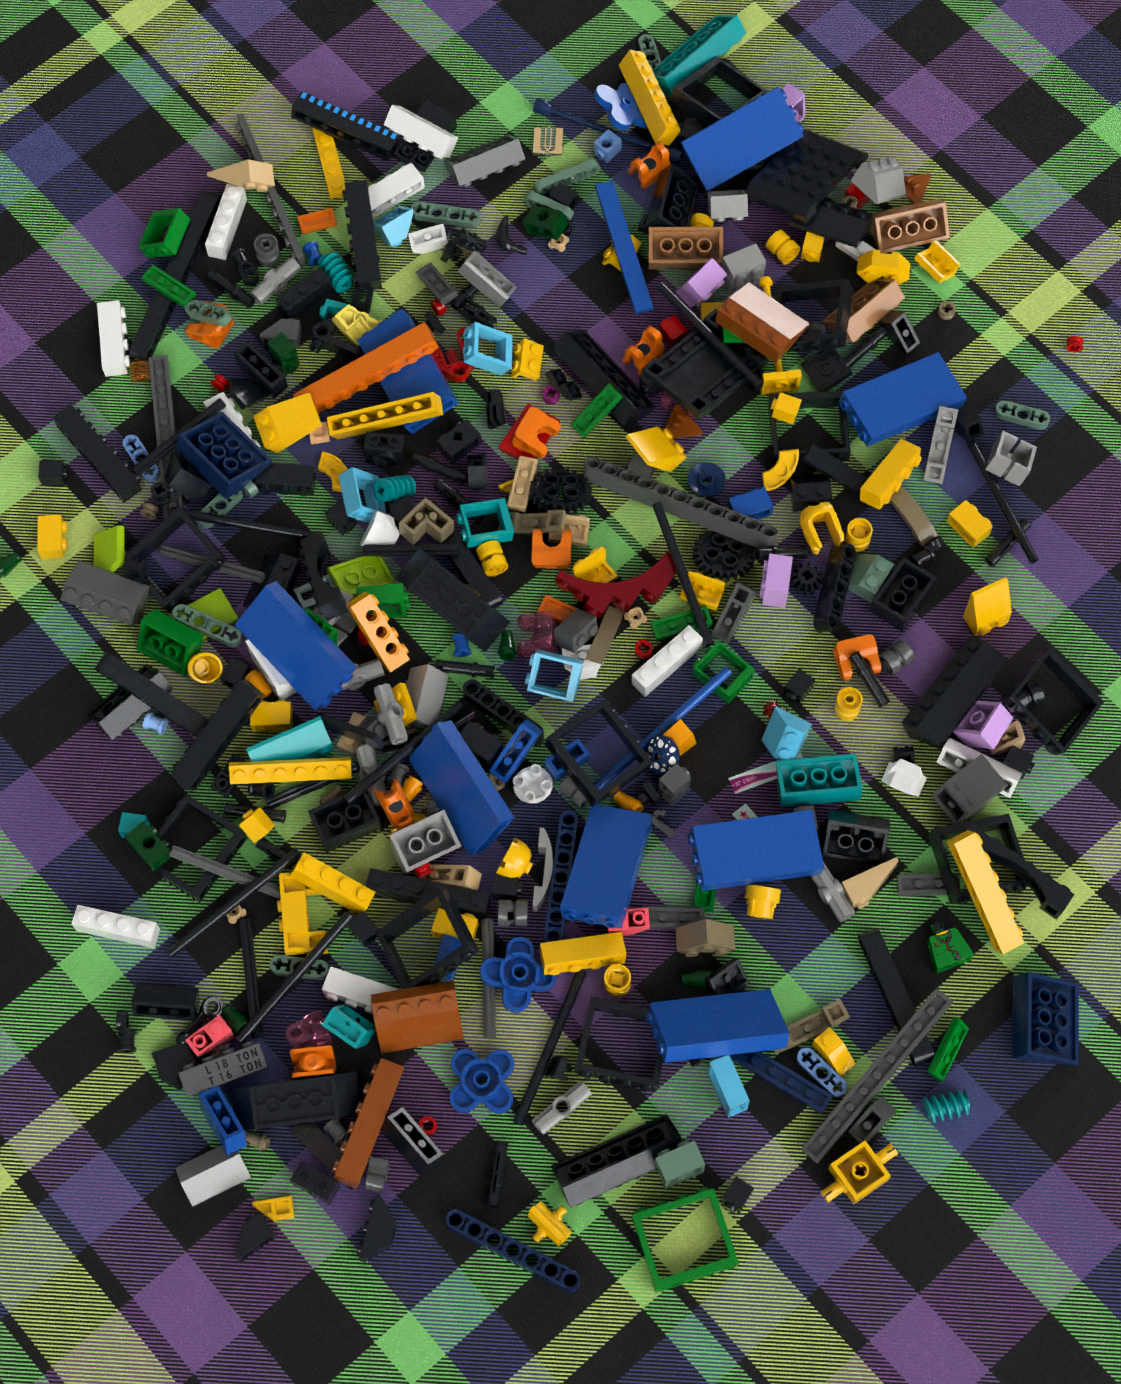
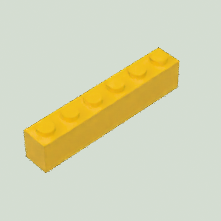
[619,50,681,146]
[327,392,443,440]
[947,830,1024,954]

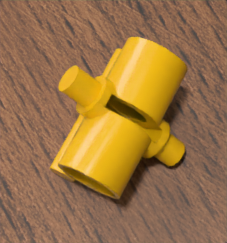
[527,1201,572,1247]

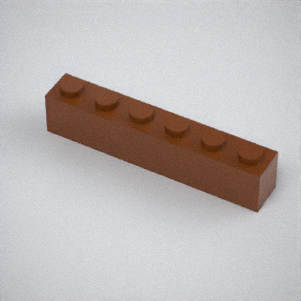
[332,1058,404,1189]

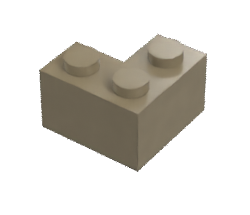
[399,497,454,545]
[676,919,735,957]

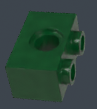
[522,206,568,240]
[267,332,300,376]
[124,821,171,872]

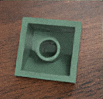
[848,554,895,603]
[655,1140,705,1189]

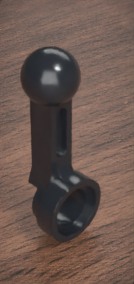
[176,996,223,1046]

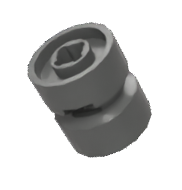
[254,233,281,268]
[879,640,915,676]
[559,776,589,808]
[498,899,528,926]

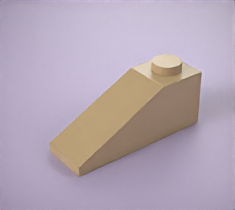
[841,857,899,909]
[416,864,482,890]

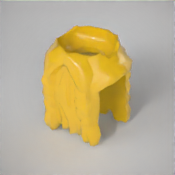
[800,502,844,555]

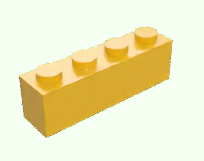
[860,439,922,510]
[290,852,376,914]
[539,932,626,975]

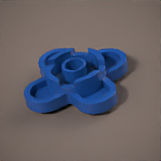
[593,83,648,130]
[480,937,556,1013]
[450,1049,514,1114]

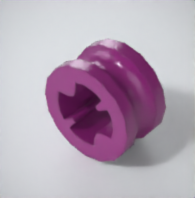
[543,385,560,405]

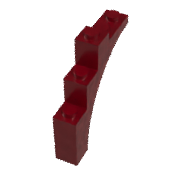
[554,551,677,620]

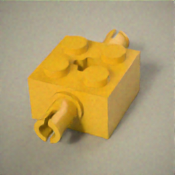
[820,1141,898,1205]

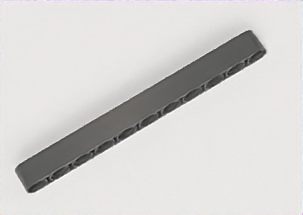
[583,457,778,548]

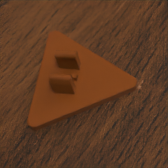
[904,173,931,204]
[665,404,703,439]

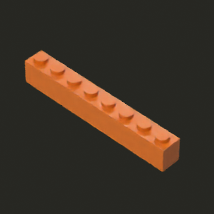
[293,322,439,415]

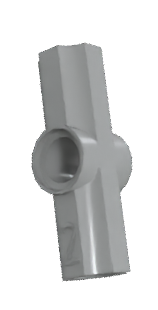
[250,257,301,305]
[341,658,385,691]
[374,683,408,745]
[355,744,387,807]
[811,862,855,922]
[532,1080,592,1136]

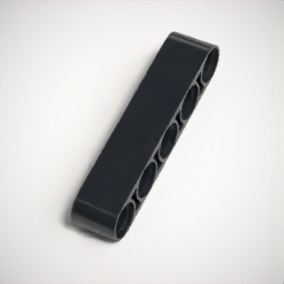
[813,543,856,633]
[463,679,544,748]

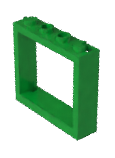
[632,1187,739,1293]

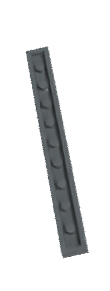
[235,113,306,267]
[149,355,185,525]
[801,988,953,1164]

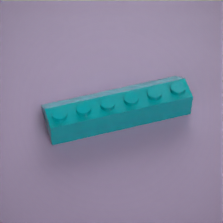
[652,15,746,96]

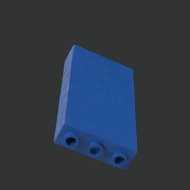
[680,87,804,191]
[357,309,459,434]
[839,352,967,447]
[235,581,357,710]
[408,720,515,856]
[560,805,652,929]
[687,810,825,891]
[646,989,789,1063]

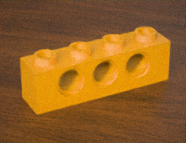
[347,592,410,673]

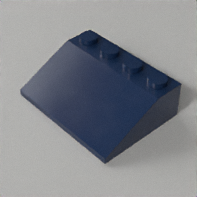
[176,412,272,499]
[1012,972,1079,1066]

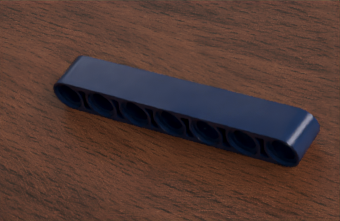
[544,810,578,942]
[445,1209,580,1293]

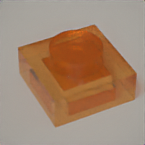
[130,361,151,382]

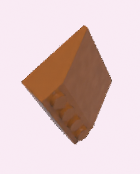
[715,282,809,363]
[371,980,464,1054]

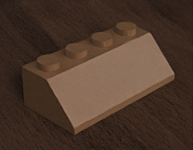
[870,198,950,253]
[649,227,723,269]
[822,278,905,343]

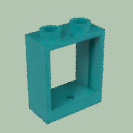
[456,498,514,548]
[322,1004,376,1049]

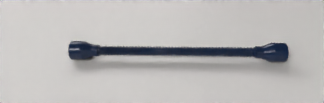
[533,98,684,165]

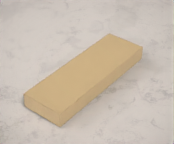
[507,456,538,512]

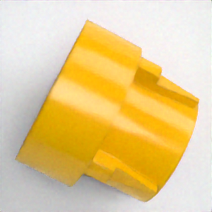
[745,885,781,919]

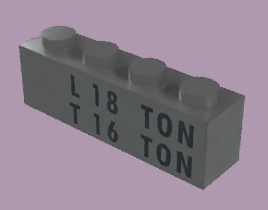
[178,1040,267,1097]

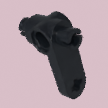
[309,313,363,361]

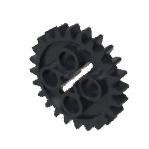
[529,467,592,515]
[693,530,755,582]

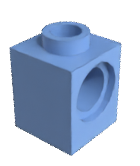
[594,129,622,163]

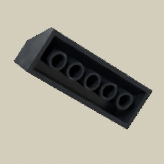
[553,331,656,426]
[901,636,1008,749]
[551,1114,683,1208]

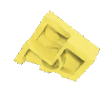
[331,305,382,347]

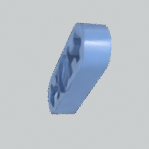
[123,435,160,483]
[797,1048,847,1098]

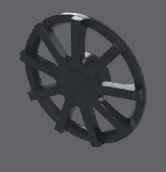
[448,227,488,252]

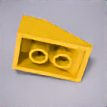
[253,393,322,454]
[625,427,687,473]
[963,577,1012,636]

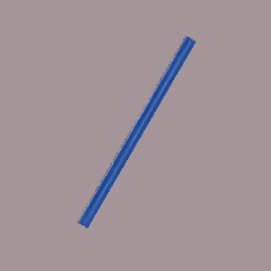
[594,667,732,791]

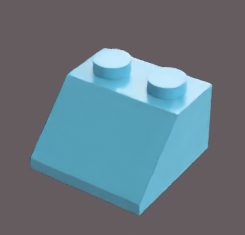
[762,706,812,760]

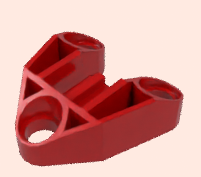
[431,327,475,382]

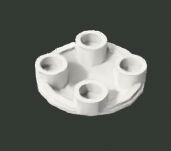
[513,764,553,803]

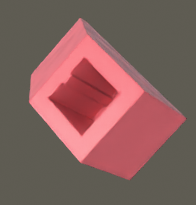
[608,908,650,936]
[185,1015,235,1057]

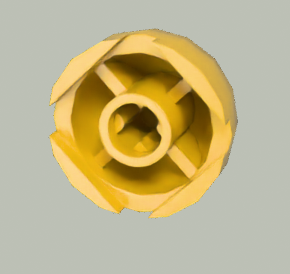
[496,838,533,878]

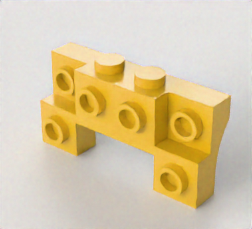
[277,873,328,956]

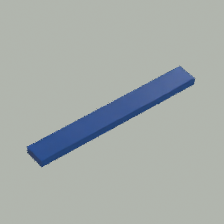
[595,181,653,314]

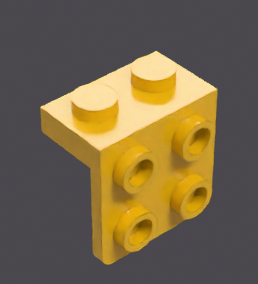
[572,546,618,583]

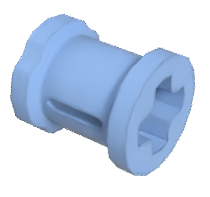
[142,712,169,735]

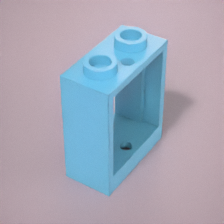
[463,322,513,376]
[339,467,387,523]
[525,649,584,702]
[708,1055,750,1118]

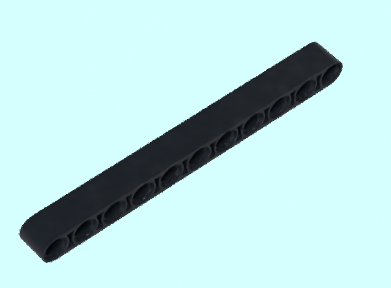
[129,190,222,362]

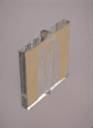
[532,126,564,157]

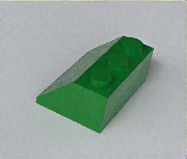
[136,609,203,676]

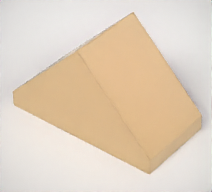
[990,720,1025,755]

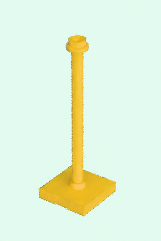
[759,276,802,395]

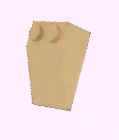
[207,159,275,192]

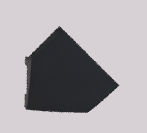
[227,378,270,410]
[705,958,751,995]
[151,1043,198,1090]

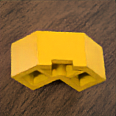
[857,249,910,285]

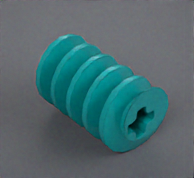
[318,252,354,293]
[373,475,416,503]
[923,1089,970,1123]

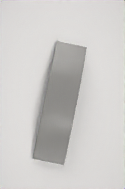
[923,406,958,484]
[533,828,553,912]

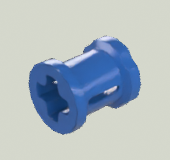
[303,241,323,266]
[451,632,472,657]

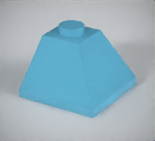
[373,205,413,247]

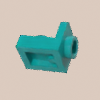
[319,299,348,319]

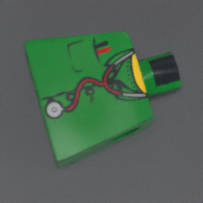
[927,921,974,974]

